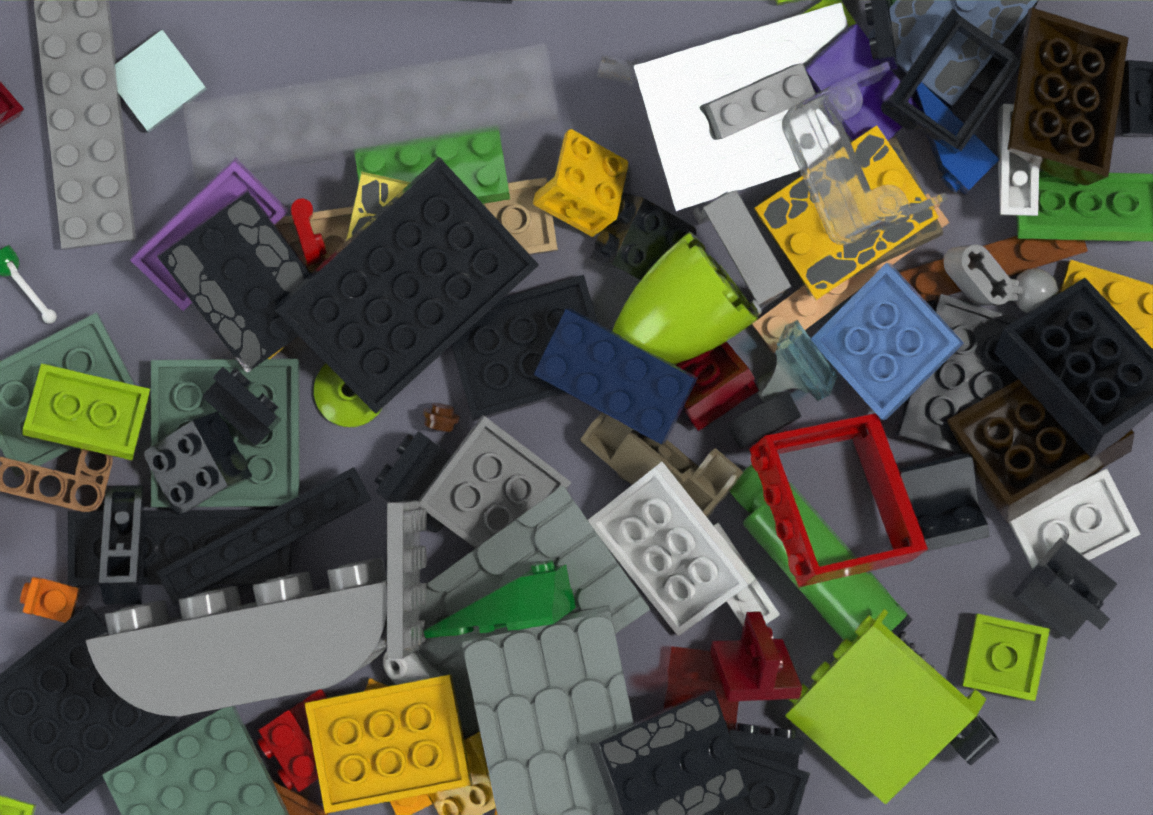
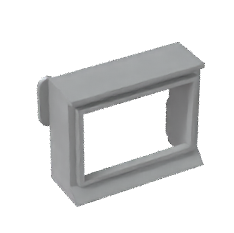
[693,189,791,316]

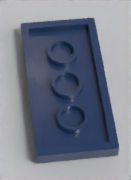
[534,308,698,445]

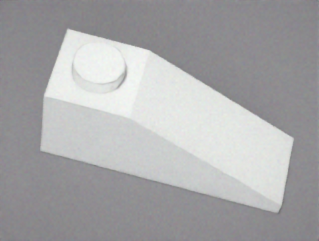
[997,104,1039,216]

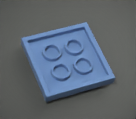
[810,263,964,420]

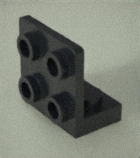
[899,453,990,552]

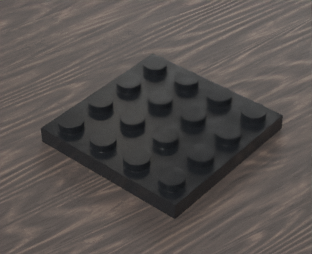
[0,605,180,814]

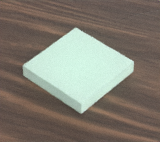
[115,30,207,132]

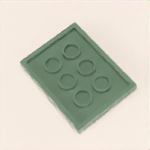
[0,312,149,477]

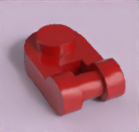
[291,198,327,267]

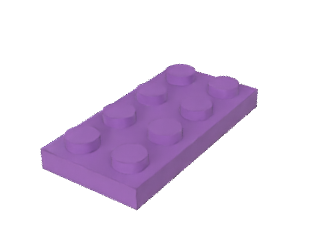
[130,157,288,311]

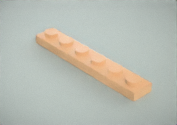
[752,193,950,354]

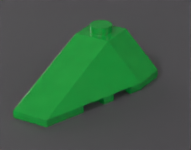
[424,560,576,638]

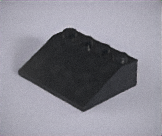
[994,278,1153,459]

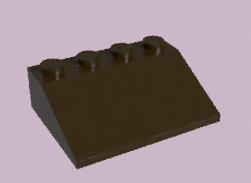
[1007,7,1129,186]
[947,379,1134,524]

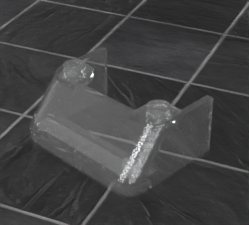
[782,62,948,246]

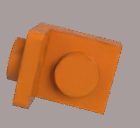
[20,577,81,623]

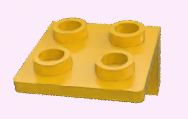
[533,129,629,237]
[429,731,496,815]

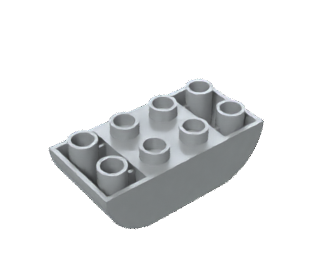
[86,557,387,717]

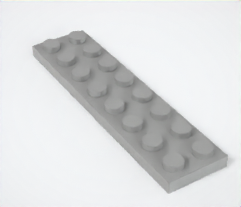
[34,0,136,250]

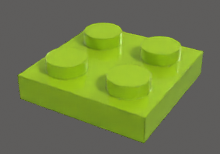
[961,613,1050,701]

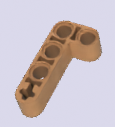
[0,449,113,512]

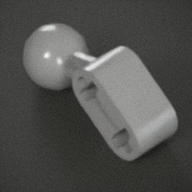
[944,244,1059,313]

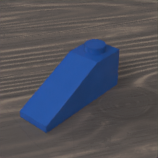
[913,82,1000,195]

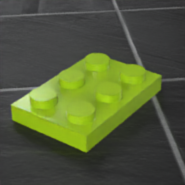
[23,363,150,460]

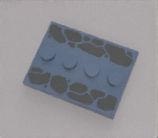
[867,0,1038,109]

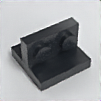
[1012,537,1117,640]

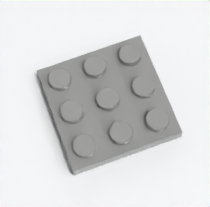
[418,415,571,549]

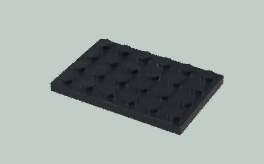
[274,157,539,414]

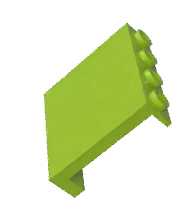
[785,609,986,805]

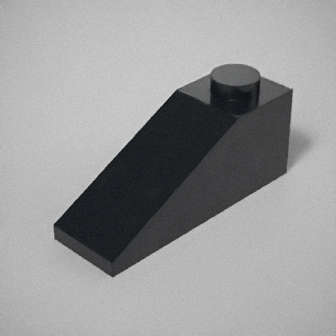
[99,485,144,605]

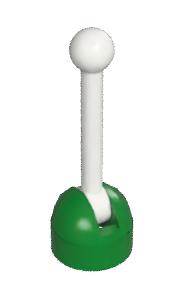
[0,245,57,324]

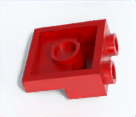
[257,689,329,792]

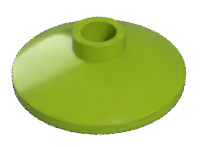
[314,363,382,427]

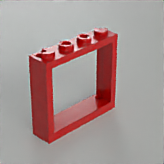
[749,413,928,587]

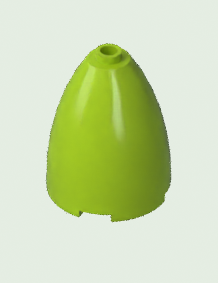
[612,232,758,364]

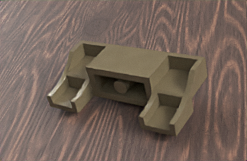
[580,412,743,518]

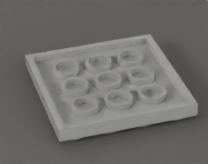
[387,501,427,659]

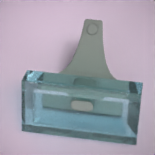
[756,320,838,402]

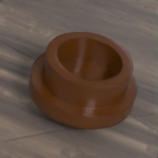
[423,403,460,432]

